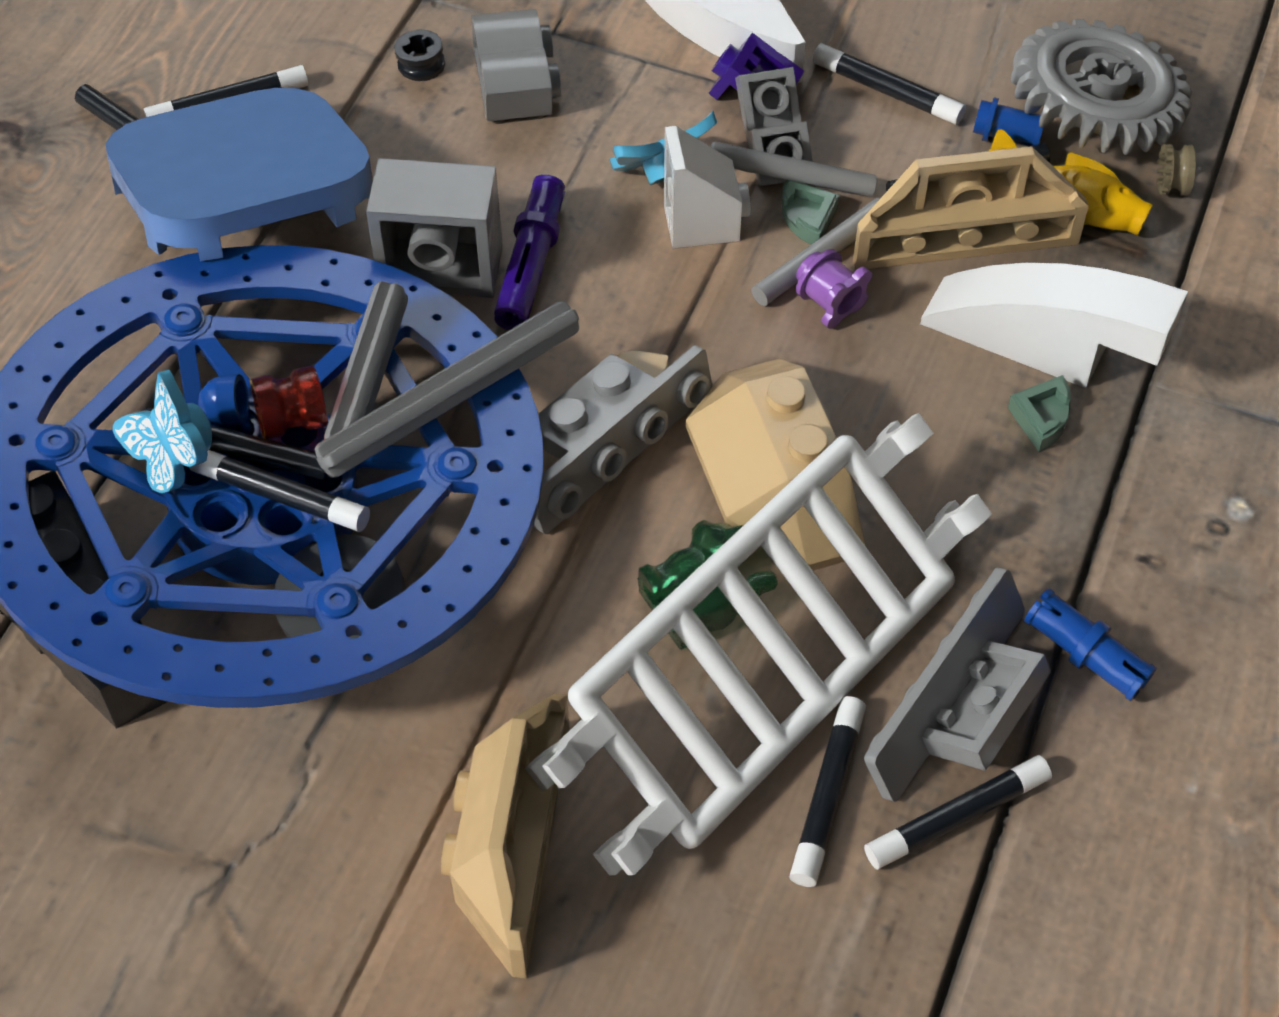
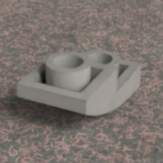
[735,67,813,186]

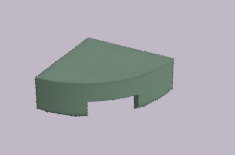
[782,180,839,244]
[1008,375,1071,452]

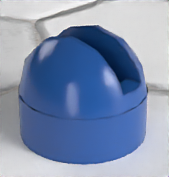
[198,374,249,426]

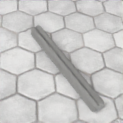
[315,301,580,478]

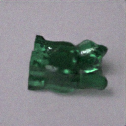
[637,520,778,650]

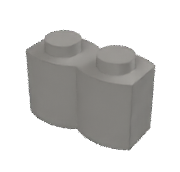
[471,9,561,121]

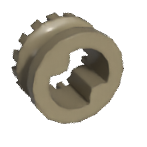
[1156,144,1196,196]

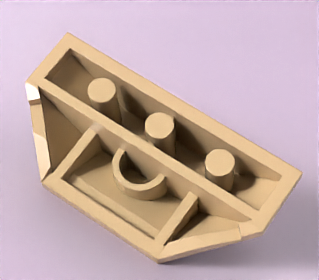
[853,146,1088,271]
[686,358,865,570]
[441,694,570,979]

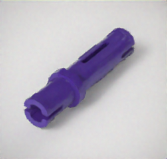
[494,175,565,330]

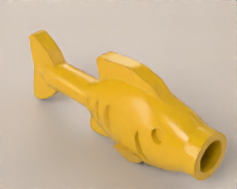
[989,129,1153,236]

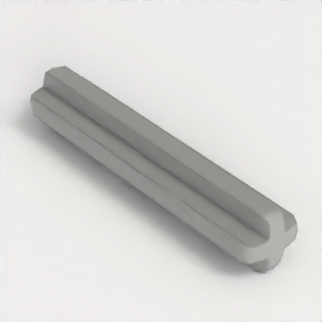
[324,281,408,439]

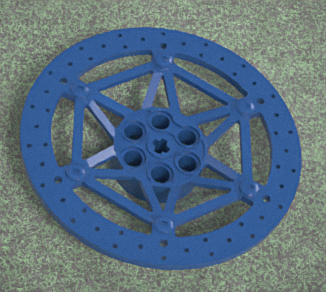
[0,245,543,708]

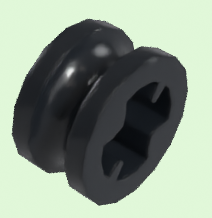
[394,29,446,81]

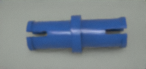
[1024,588,1157,702]

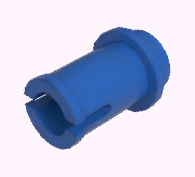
[973,97,1043,146]

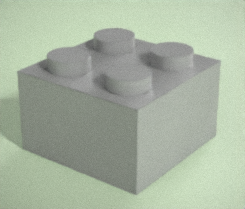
[366,158,502,298]

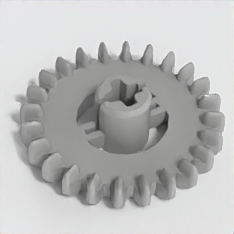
[1011,19,1192,155]

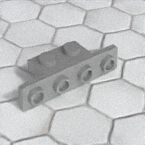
[534,345,712,534]
[864,567,1051,802]

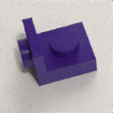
[708,32,805,100]

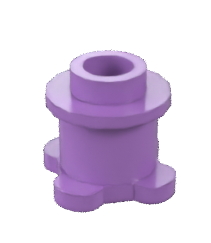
[796,249,873,329]

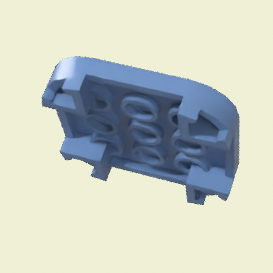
[105,88,373,261]

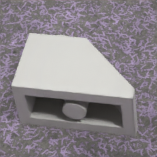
[664,126,751,249]

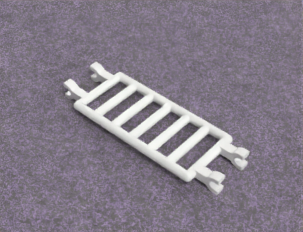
[525,413,992,876]

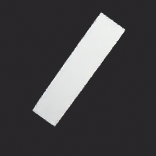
[645,0,806,83]
[920,263,1188,388]

